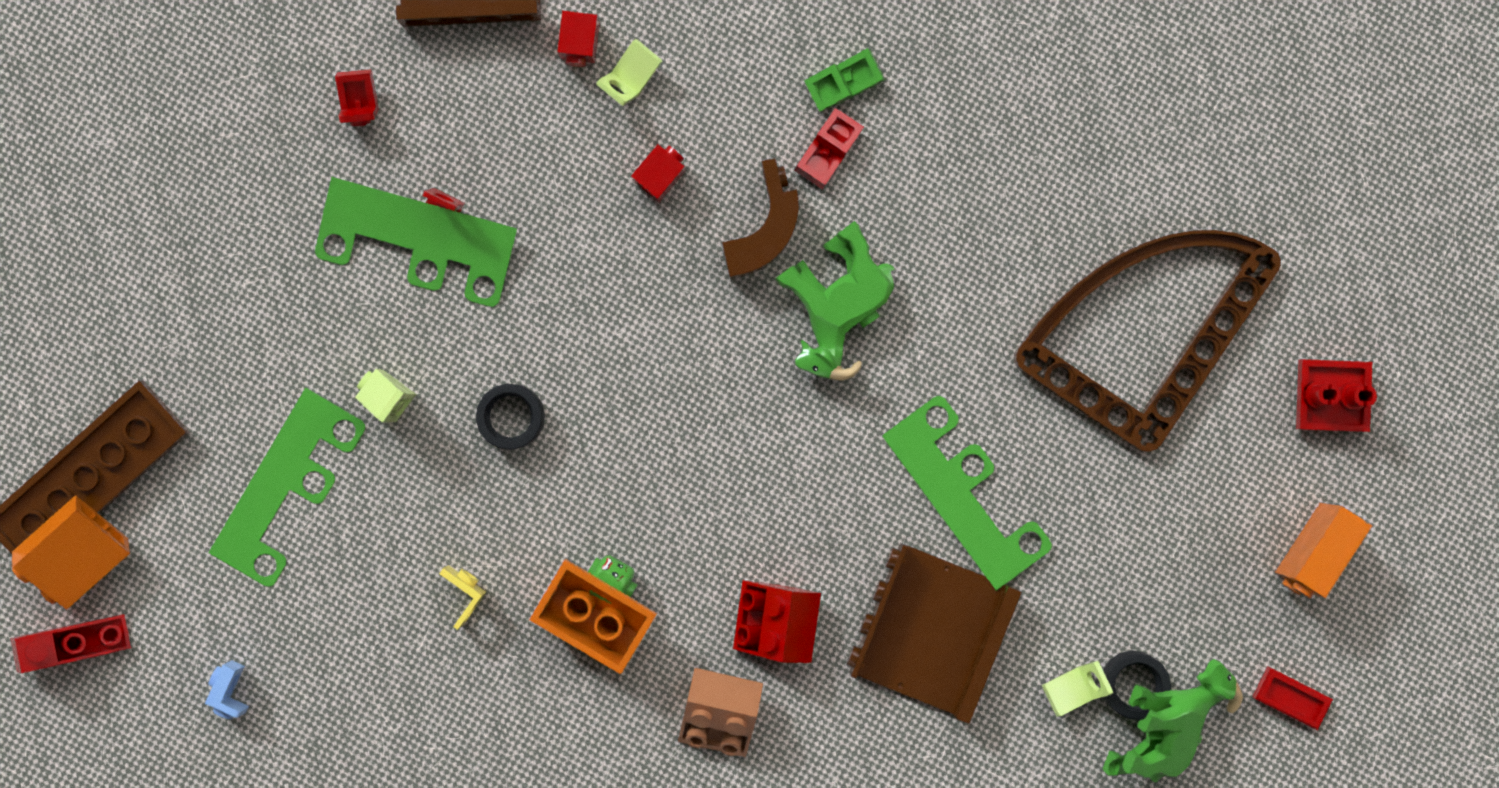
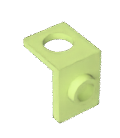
[596,39,662,106]
[1042,661,1113,717]

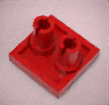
[1296,359,1377,432]

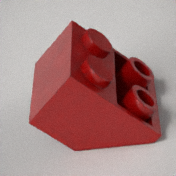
[733,580,821,663]

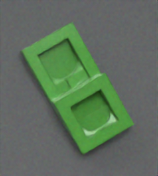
[804,48,886,112]

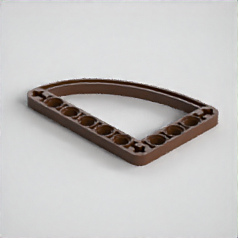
[1014,230,1281,452]

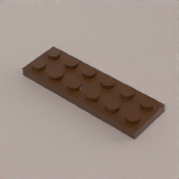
[0,380,190,554]

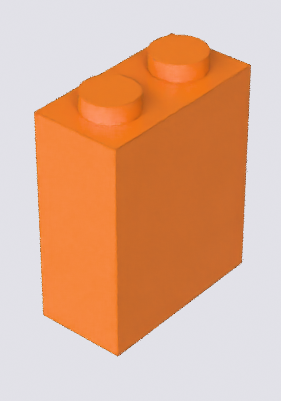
[12,495,130,610]
[1275,503,1372,599]

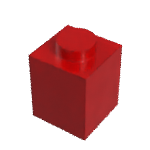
[557,10,600,67]
[631,144,686,203]

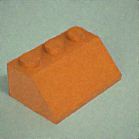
[529,559,657,674]

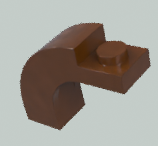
[722,158,799,279]

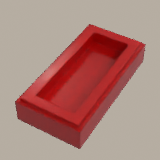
[1252,666,1333,730]

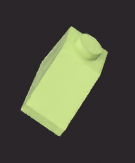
[355,369,416,422]

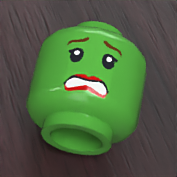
[588,555,638,604]

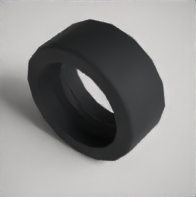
[476,383,545,450]
[1103,650,1171,720]

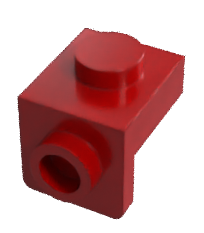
[335,69,379,126]

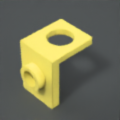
[439,565,487,630]

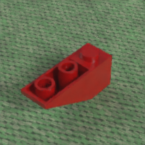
[10,614,131,674]

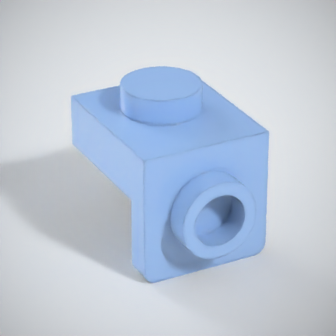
[205,660,249,719]

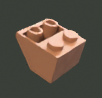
[678,668,763,757]

